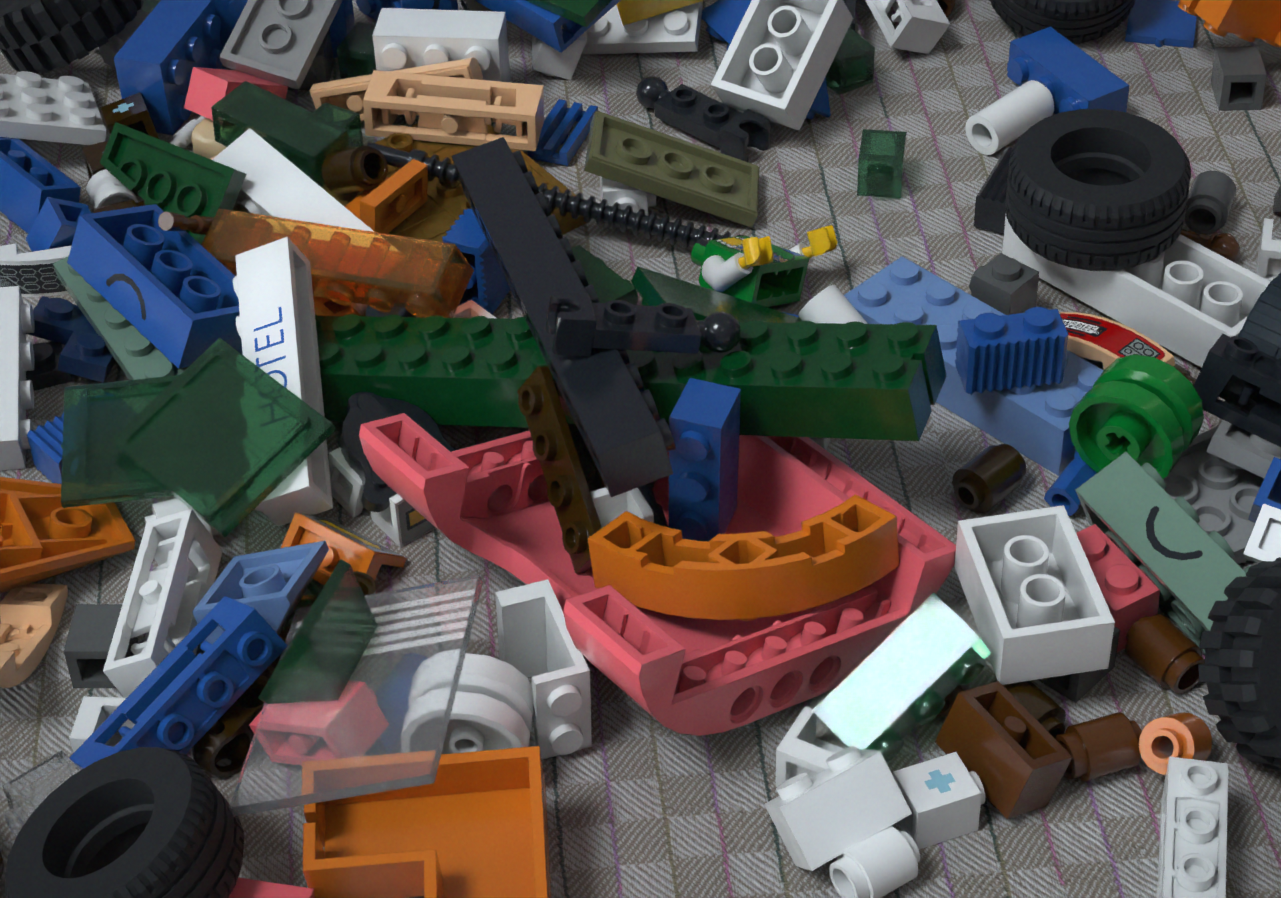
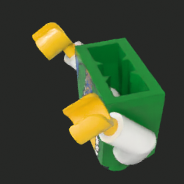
[691,225,837,307]

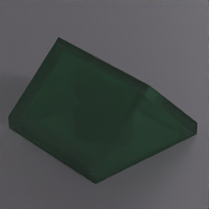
[258,559,378,704]

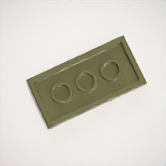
[584,111,760,228]

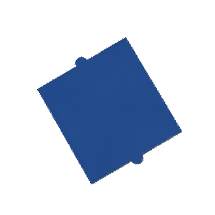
[1125,0,1197,48]

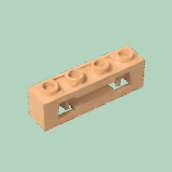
[363,70,544,151]

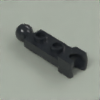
[636,76,771,162]
[546,292,741,357]

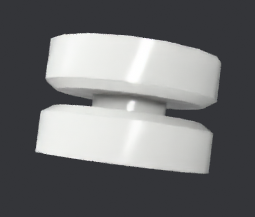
[403,653,534,758]

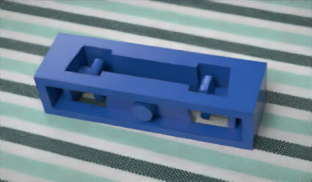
[68,596,288,771]

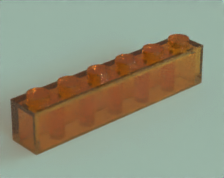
[201,208,474,318]

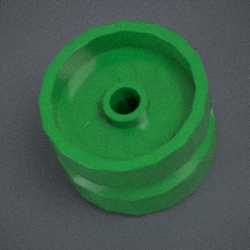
[1069,354,1204,479]

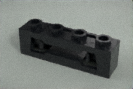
[1194,334,1281,447]

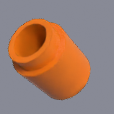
[1139,712,1212,775]

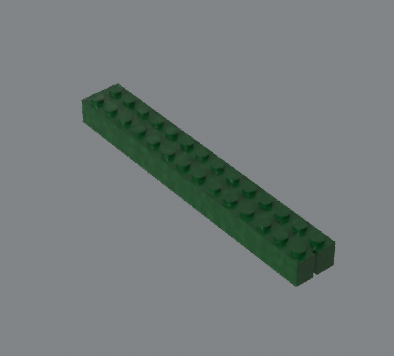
[315,314,947,441]

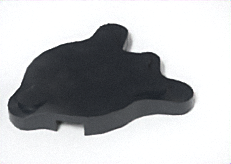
[340,392,457,512]

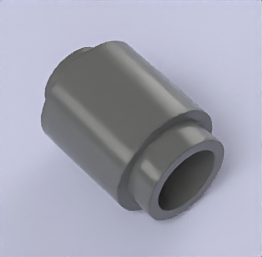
[1184,171,1237,235]

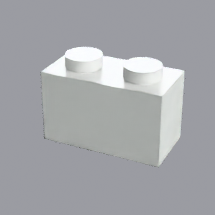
[764,745,912,871]

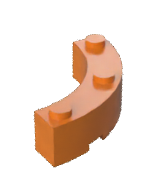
[588,494,899,621]

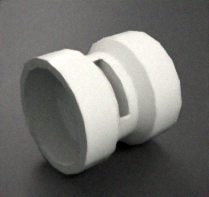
[86,169,138,208]

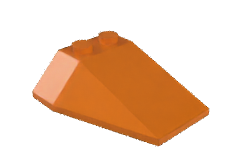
[0,477,136,593]

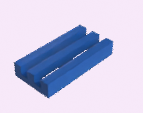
[527,99,598,166]

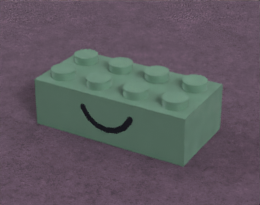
[1075,452,1251,656]

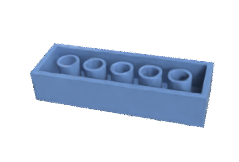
[844,256,1104,476]

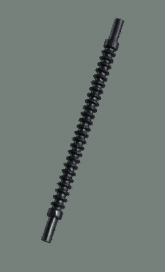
[367,142,744,249]

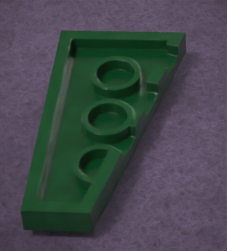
[99,122,247,256]

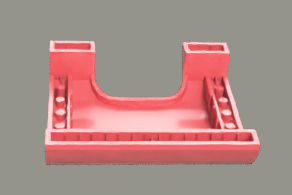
[359,413,956,736]

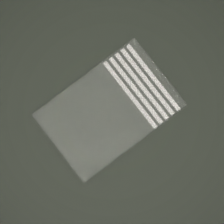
[229,574,483,817]

